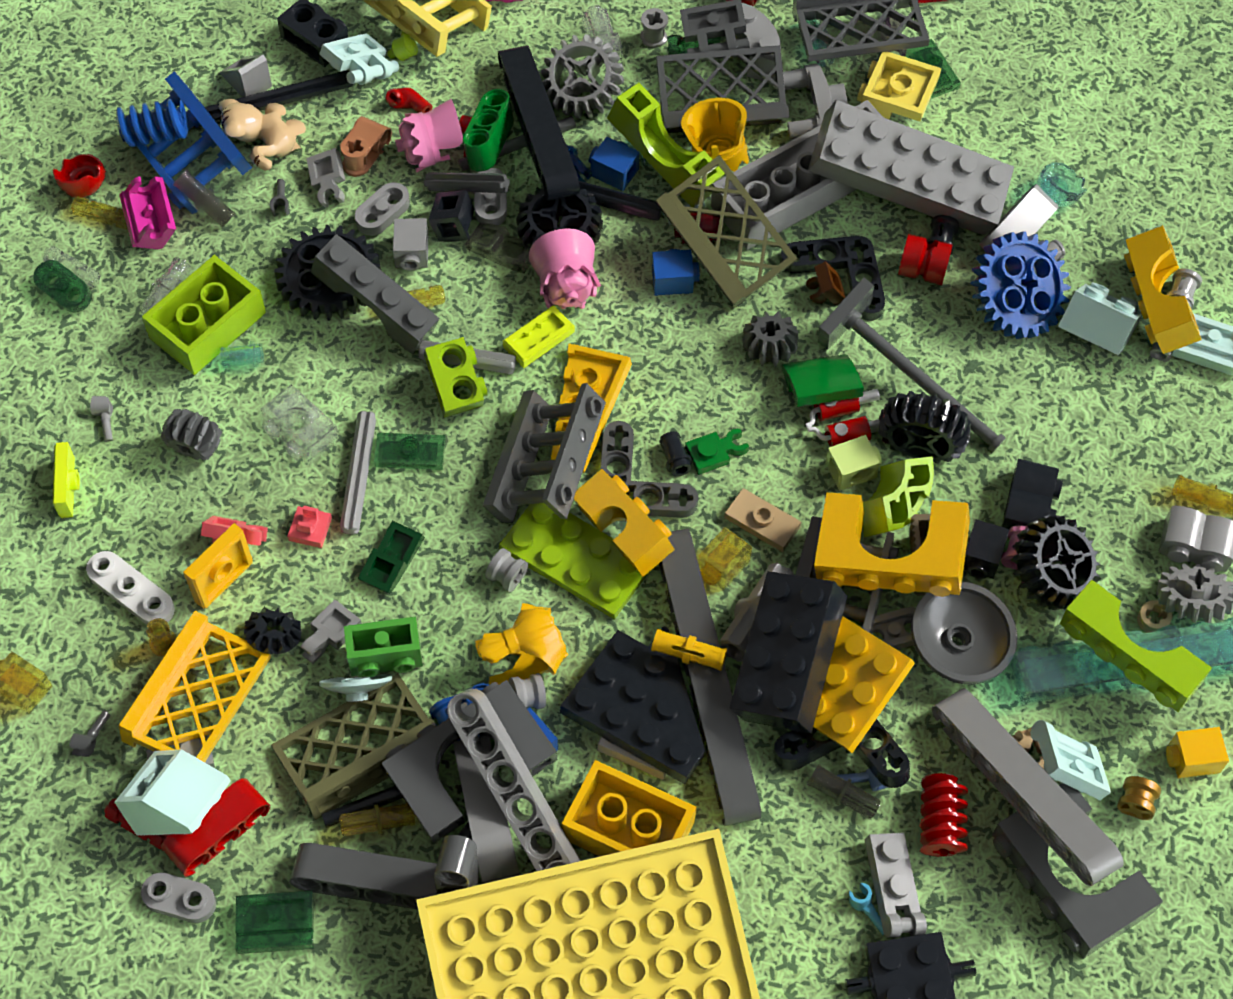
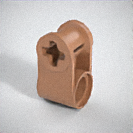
[340,116,392,177]

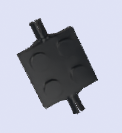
[845,932,977,999]

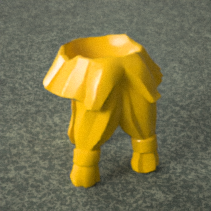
[475,603,568,684]

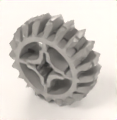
[541,34,624,119]

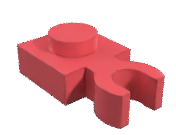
[201,516,268,546]

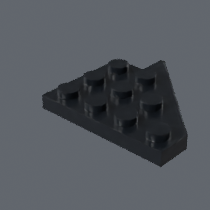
[560,626,705,784]

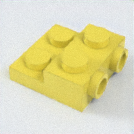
[857,51,942,122]

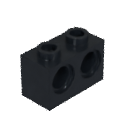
[277,0,348,67]

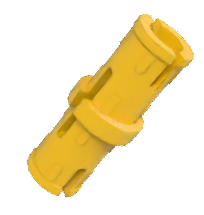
[651,629,727,671]

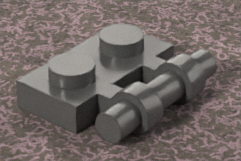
[680,0,750,62]

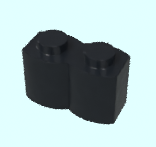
[1001,458,1063,529]

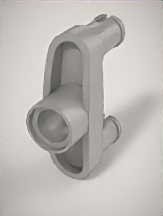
[783,63,847,141]

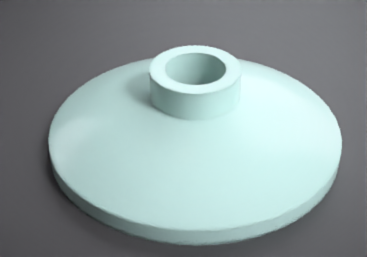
[319,674,392,702]

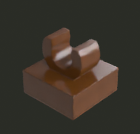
[805,261,846,305]

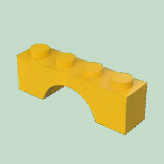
[1124,225,1202,354]

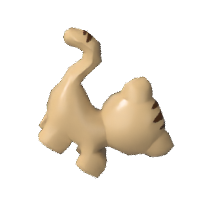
[219,99,306,171]

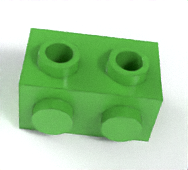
[344,616,423,677]

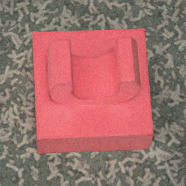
[287,506,332,548]

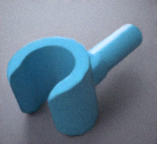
[849,883,884,936]

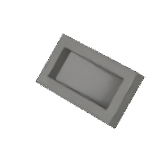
[220,54,272,97]

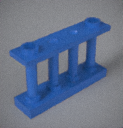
[116,71,253,214]

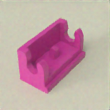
[119,176,176,250]

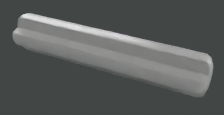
[418,340,516,374]

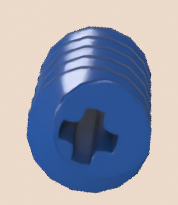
[116,99,188,147]

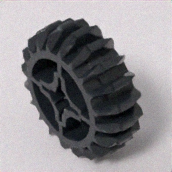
[516,187,603,249]
[878,391,971,464]
[1010,515,1103,611]

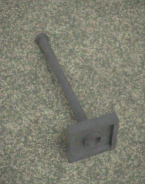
[818,278,1006,453]

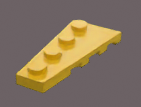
[551,343,632,473]

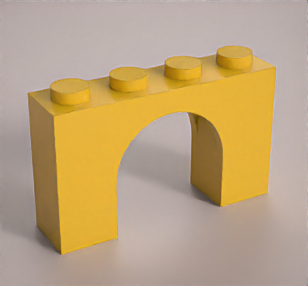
[814,492,970,597]

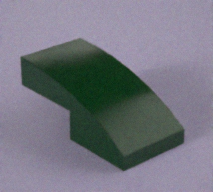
[358,520,425,594]

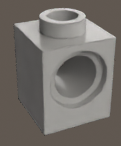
[393,218,429,271]

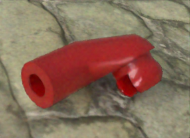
[385,88,433,113]

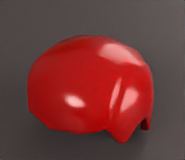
[52,154,106,198]

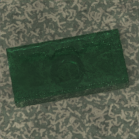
[904,39,961,98]
[374,432,446,470]

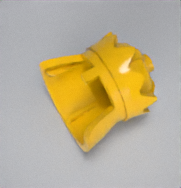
[681,97,749,172]

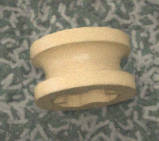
[1137,600,1172,635]

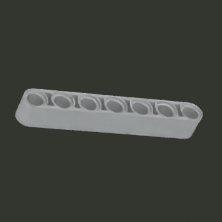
[932,688,1124,886]
[447,689,581,871]

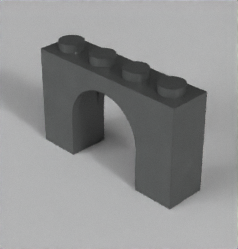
[382,680,558,844]
[992,783,1163,959]

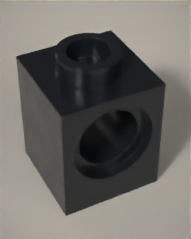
[963,519,1010,579]

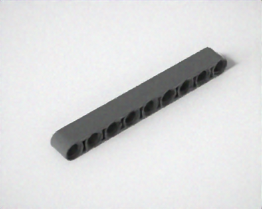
[659,528,761,826]

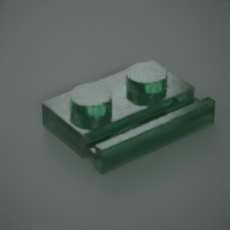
[235,891,314,954]

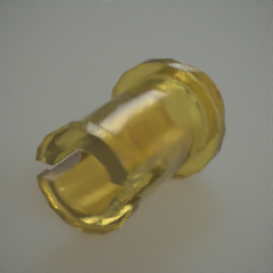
[146,618,177,657]

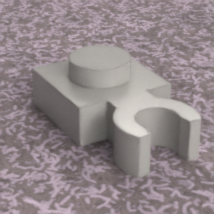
[306,148,345,207]

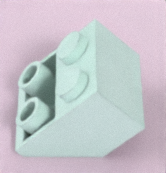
[1058,282,1142,355]
[114,749,230,835]

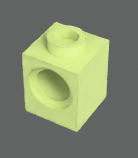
[826,435,882,491]

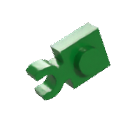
[685,428,749,475]

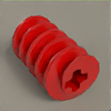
[920,773,968,857]

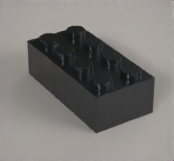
[730,571,847,734]

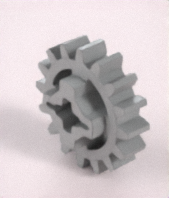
[1156,564,1233,623]

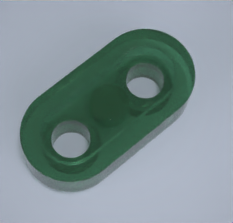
[33,260,92,313]

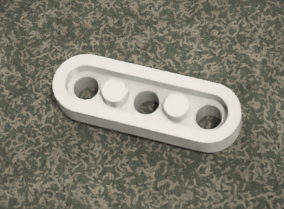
[86,551,175,627]

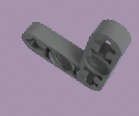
[601,421,699,518]

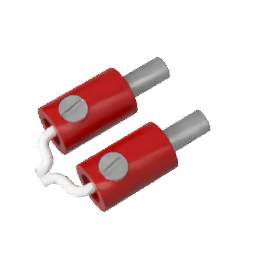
[806,389,880,447]

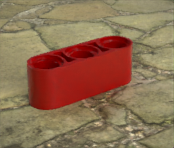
[161,778,271,877]

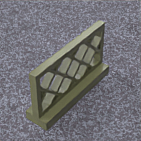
[656,155,798,308]
[271,673,434,820]

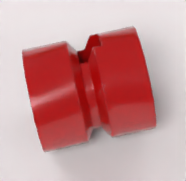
[898,234,953,286]

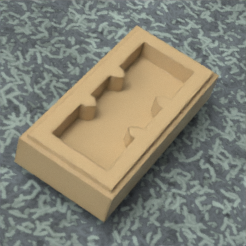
[724,488,802,552]

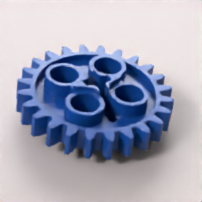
[970,231,1071,339]

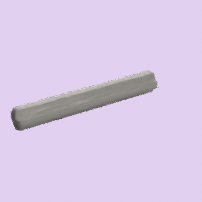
[340,411,376,535]

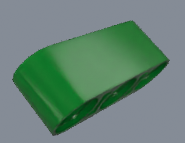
[463,89,514,172]

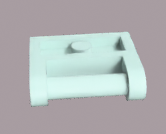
[1030,720,1111,800]

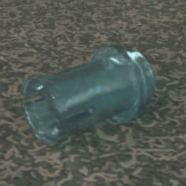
[220,341,264,368]

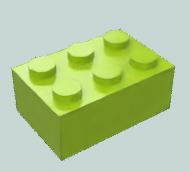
[142,254,266,375]

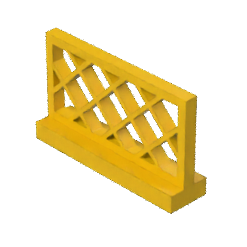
[119,611,271,762]

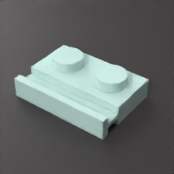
[1171,313,1233,376]

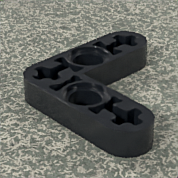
[780,236,885,321]
[774,719,910,788]

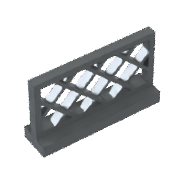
[792,0,930,62]
[656,45,789,133]

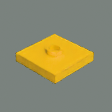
[183,523,253,609]

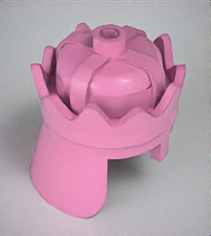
[395,99,463,173]
[529,229,601,309]

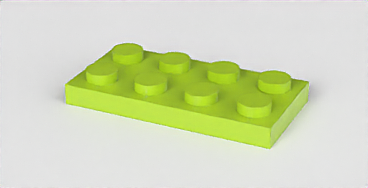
[499,503,649,620]

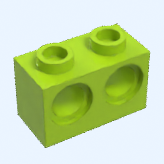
[424,337,488,418]

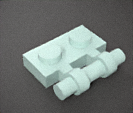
[320,33,399,85]

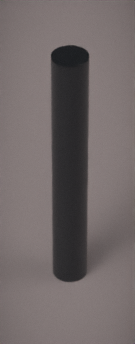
[321,786,403,828]

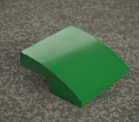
[781,354,864,407]

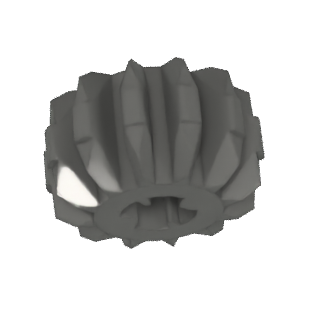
[742,311,798,367]
[160,409,222,460]

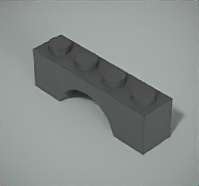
[311,234,440,354]

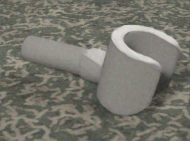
[90,396,113,442]

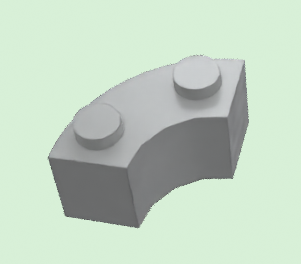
[735,3,781,82]

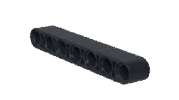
[498,45,580,201]

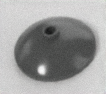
[911,582,1017,685]

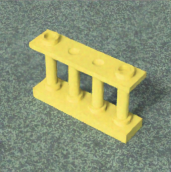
[363,0,492,57]

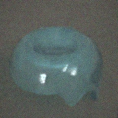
[1037,162,1087,208]

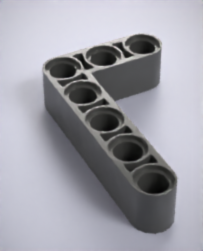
[289,835,479,910]

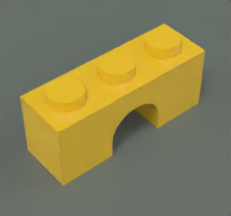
[573,469,675,577]

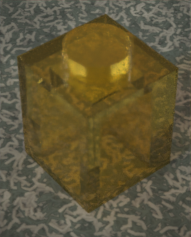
[698,527,752,590]
[0,651,53,714]

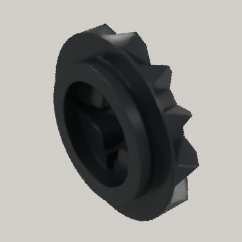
[244,606,302,654]

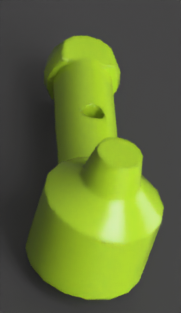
[387,31,418,61]

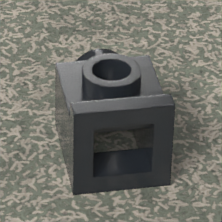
[428,190,475,242]

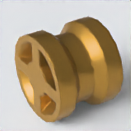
[1117,776,1161,820]

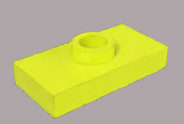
[503,305,575,368]
[52,442,80,518]

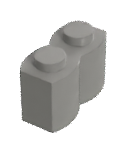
[1159,506,1233,573]

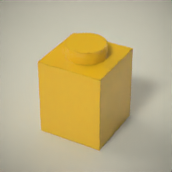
[1166,727,1229,778]

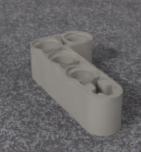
[453,736,520,884]

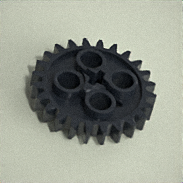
[274,225,381,321]

